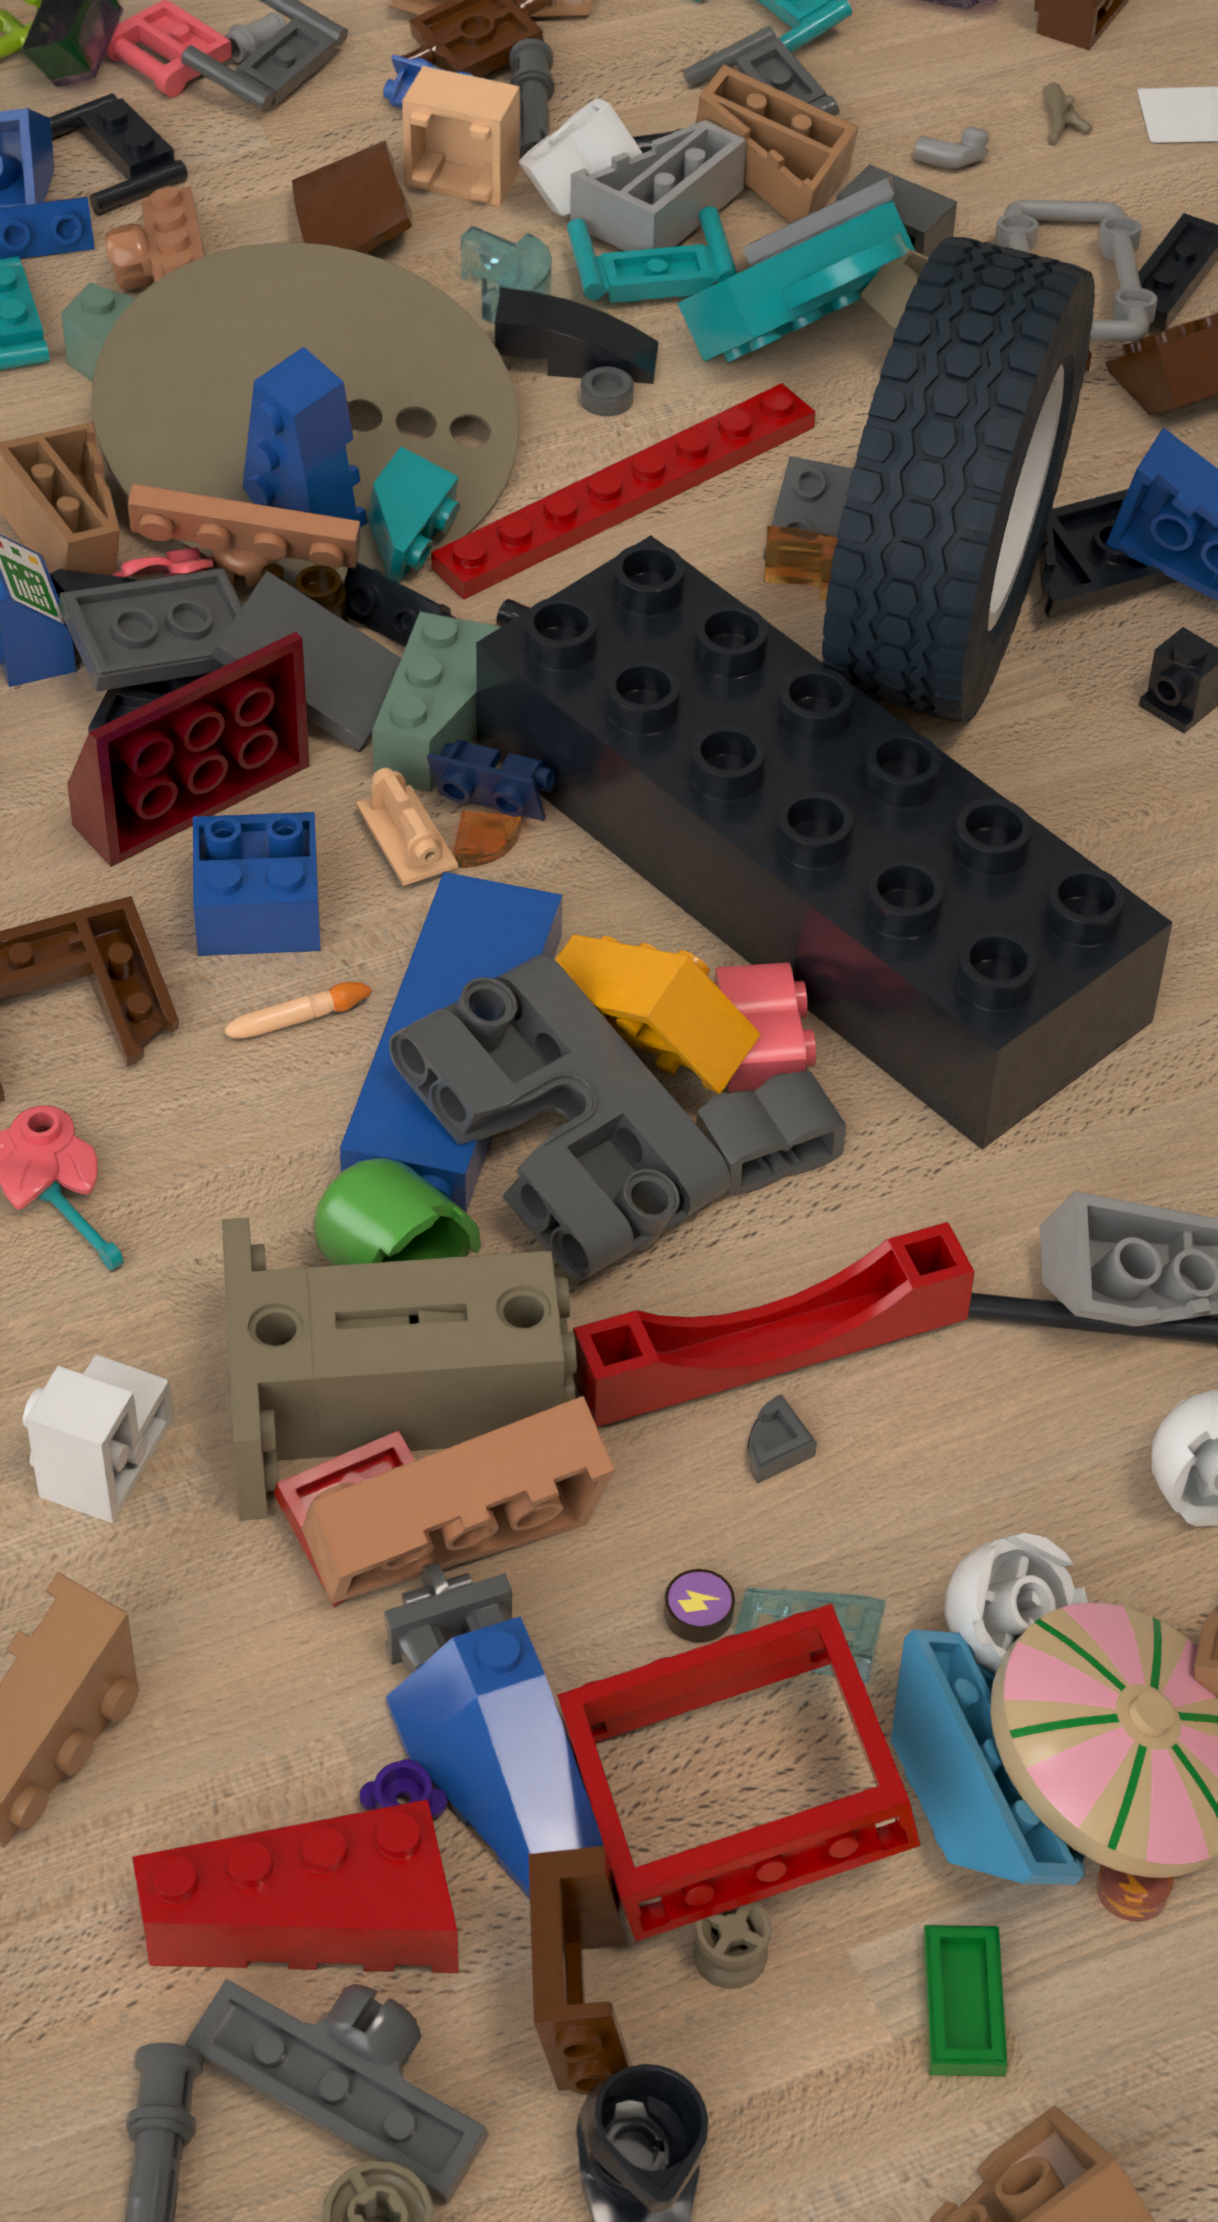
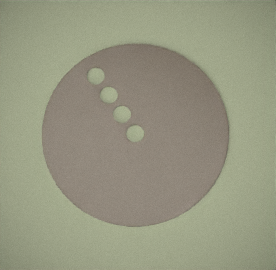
[92,242,519,584]

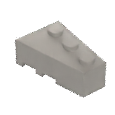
[570,120,747,251]

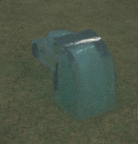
[461,225,552,324]

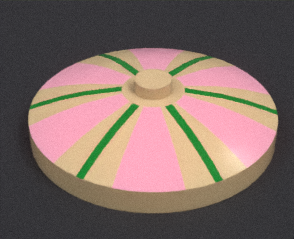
[991,1603,1218,1878]

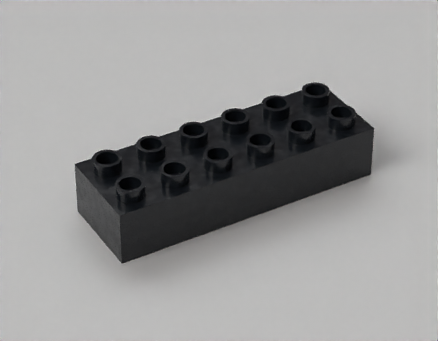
[476,535,1173,1150]

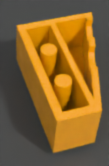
[555,934,761,1094]

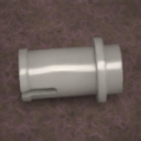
[225,12,287,62]

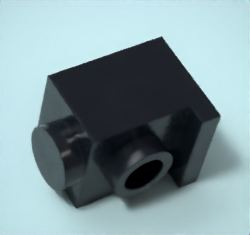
[1139,627,1218,734]

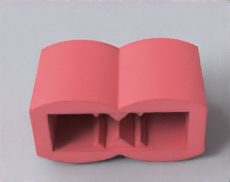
[714,962,816,1092]

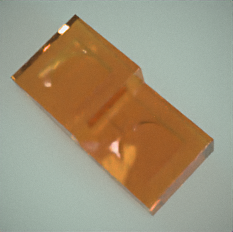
[764,525,838,602]

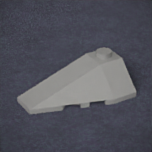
[1040,1191,1218,1327]

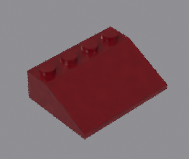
[67,631,310,867]

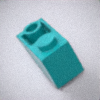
[368,446,460,583]

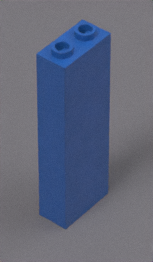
[340,872,562,1213]

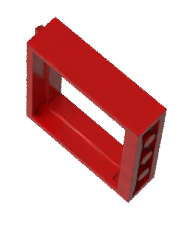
[557,1603,921,1942]

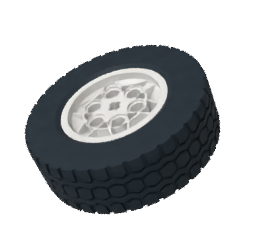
[822,237,1095,722]

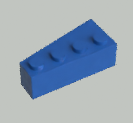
[1106,427,1218,602]

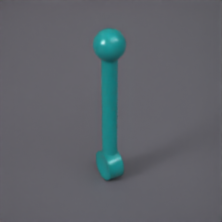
[38,1181,124,1271]

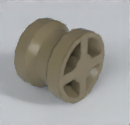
[693,1902,771,1989]

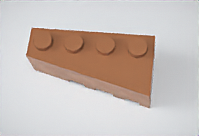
[302,1396,615,1603]

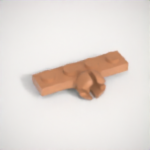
[105,186,206,291]
[128,484,360,586]

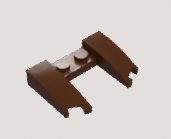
[0,896,179,1102]

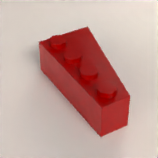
[132,1799,459,1974]

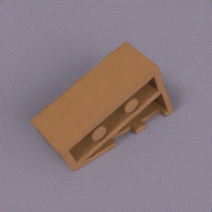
[695,64,859,223]
[0,422,120,576]
[0,1572,139,1848]

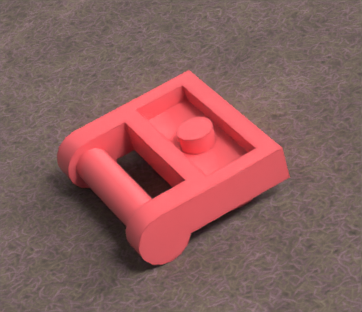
[100,0,232,98]

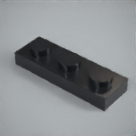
[1138,213,1218,331]

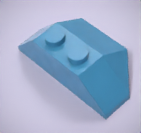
[891,1629,1085,1885]

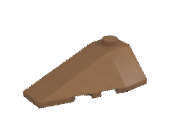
[930,2105,1156,2222]

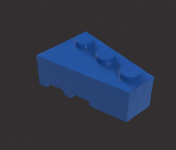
[242,347,368,528]

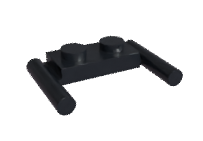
[49,93,188,214]

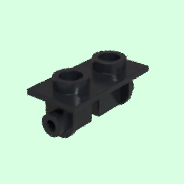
[344,562,456,647]

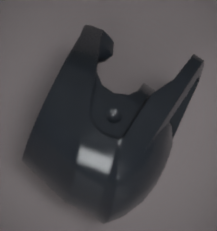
[576,2064,708,2222]

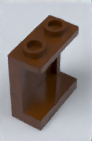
[528,1846,632,2095]

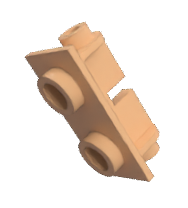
[356,768,458,886]

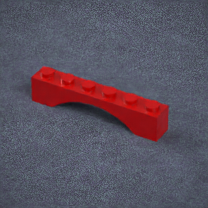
[573,1222,975,1427]

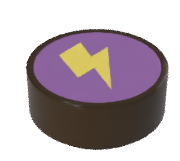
[664,1569,735,1642]

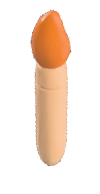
[225,981,372,1039]

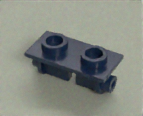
[427,739,556,821]

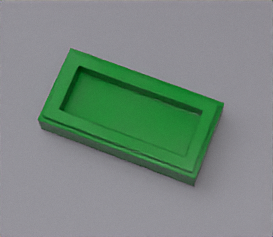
[922,1925,1008,2077]

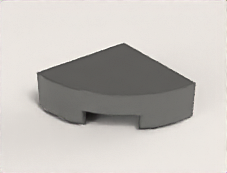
[748,1394,817,1484]

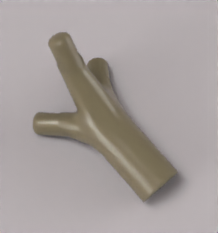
[1042,83,1092,145]

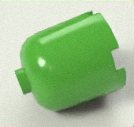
[314,1158,481,1266]

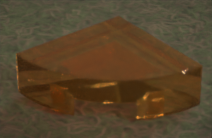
[453,810,521,868]

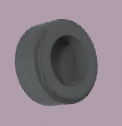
[580,367,634,417]

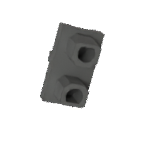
[384,1562,512,1674]

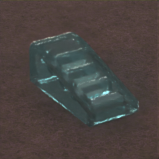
[734,1588,886,1684]

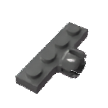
[184,1979,489,2203]

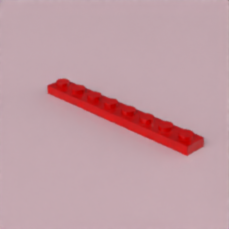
[431,383,816,600]

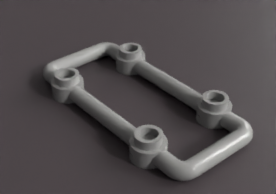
[995,200,1157,342]

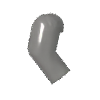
[914,127,989,169]

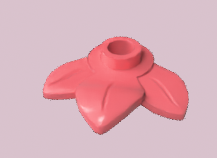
[112,547,214,577]
[0,1105,98,1210]

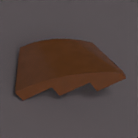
[292,140,413,254]

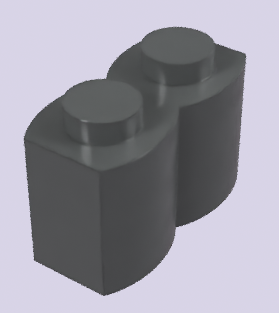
[696,1071,846,1194]

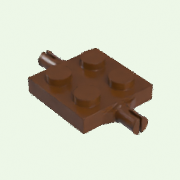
[401,0,553,78]

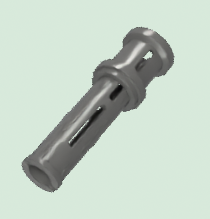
[509,38,554,159]
[125,2042,204,2222]

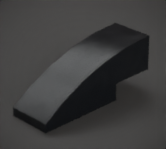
[495,287,658,384]

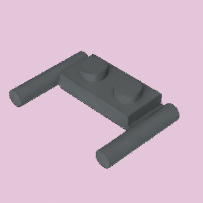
[181,0,348,111]
[683,25,839,116]

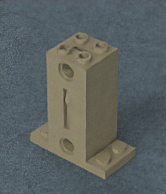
[222,1218,577,1521]

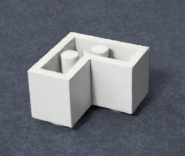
[23,1354,174,1524]

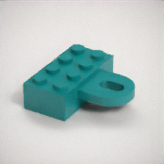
[677,200,915,363]

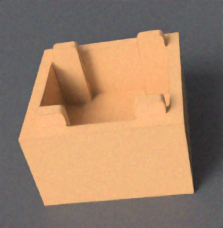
[402,66,520,206]

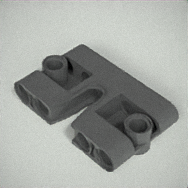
[389,954,732,1281]

